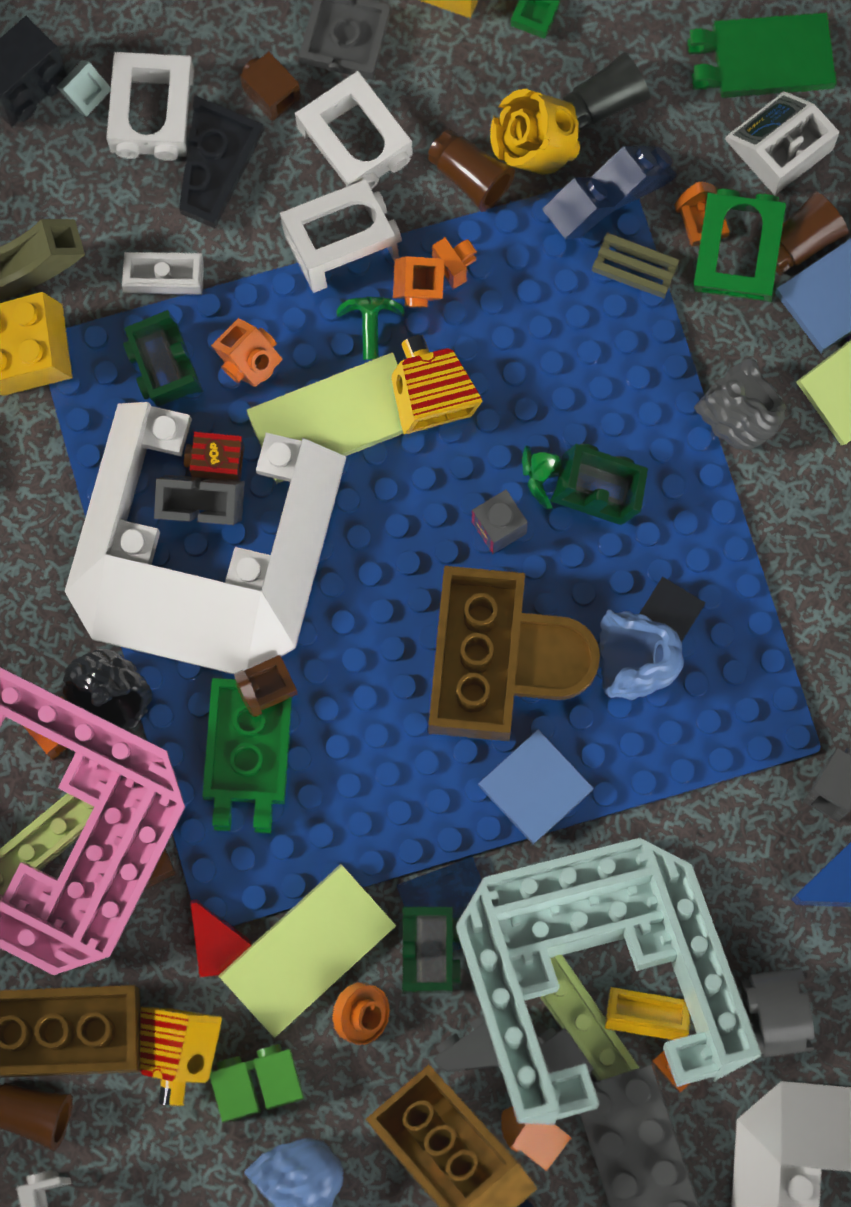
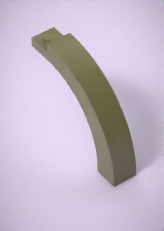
[0,219,85,301]

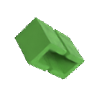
[210,1044,305,1123]

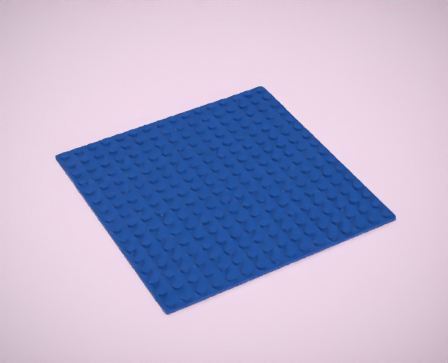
[49,188,821,926]

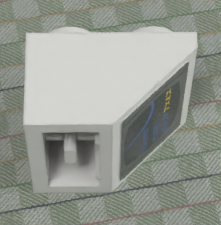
[725,91,840,195]

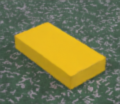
[605,987,691,1040]

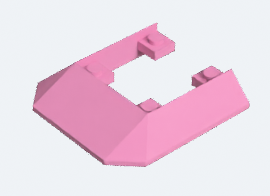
[0,667,185,975]

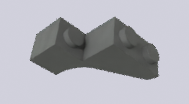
[434,1014,594,1074]

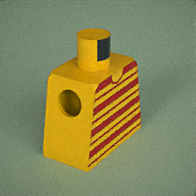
[391,335,483,435]
[140,1007,222,1106]

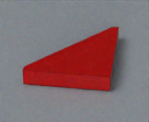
[191,899,253,977]

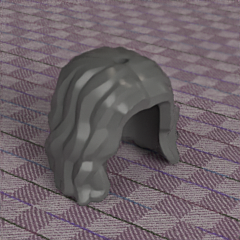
[694,357,786,450]

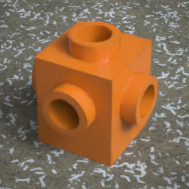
[211,318,283,387]

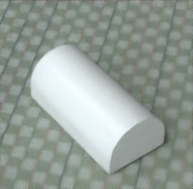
[122,252,204,295]

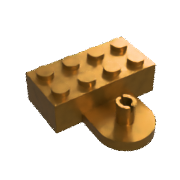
[428,566,600,741]

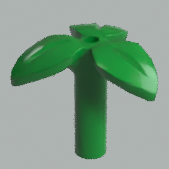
[336,297,405,360]
[522,445,561,509]

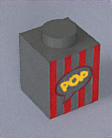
[472,489,528,554]

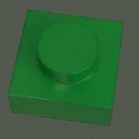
[510,0,560,39]

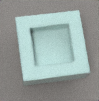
[57,60,111,116]

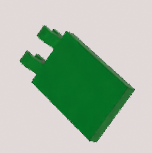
[687,13,836,98]
[202,678,293,833]

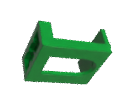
[694,189,786,302]

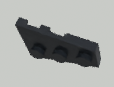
[179,95,265,229]

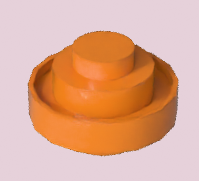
[332,982,390,1045]

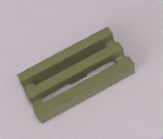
[592,233,679,299]

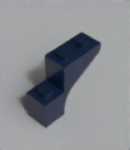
[542,146,677,239]

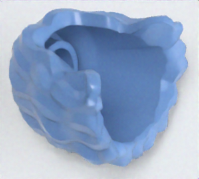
[599,609,684,700]
[245,1138,343,1207]

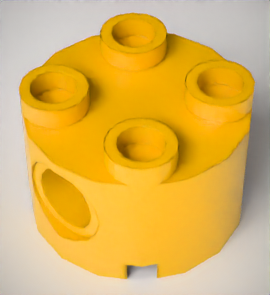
[490,88,580,175]

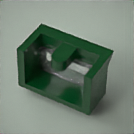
[123,310,203,407]
[550,443,648,526]
[402,907,461,994]

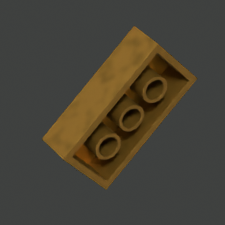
[0,985,141,1078]
[365,1064,538,1207]

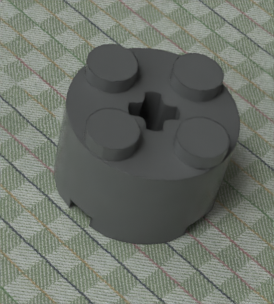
[741,968,814,1058]

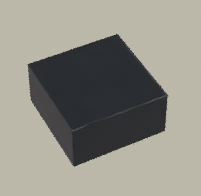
[639,577,705,643]

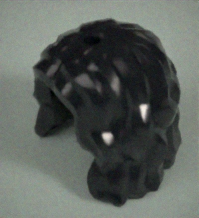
[63,649,153,732]

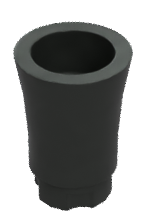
[561,52,651,131]

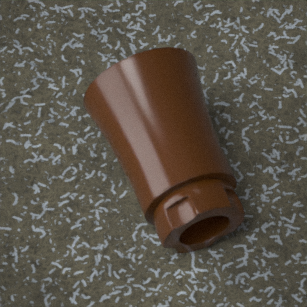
[428,129,515,212]
[759,191,849,276]
[0,1082,73,1151]

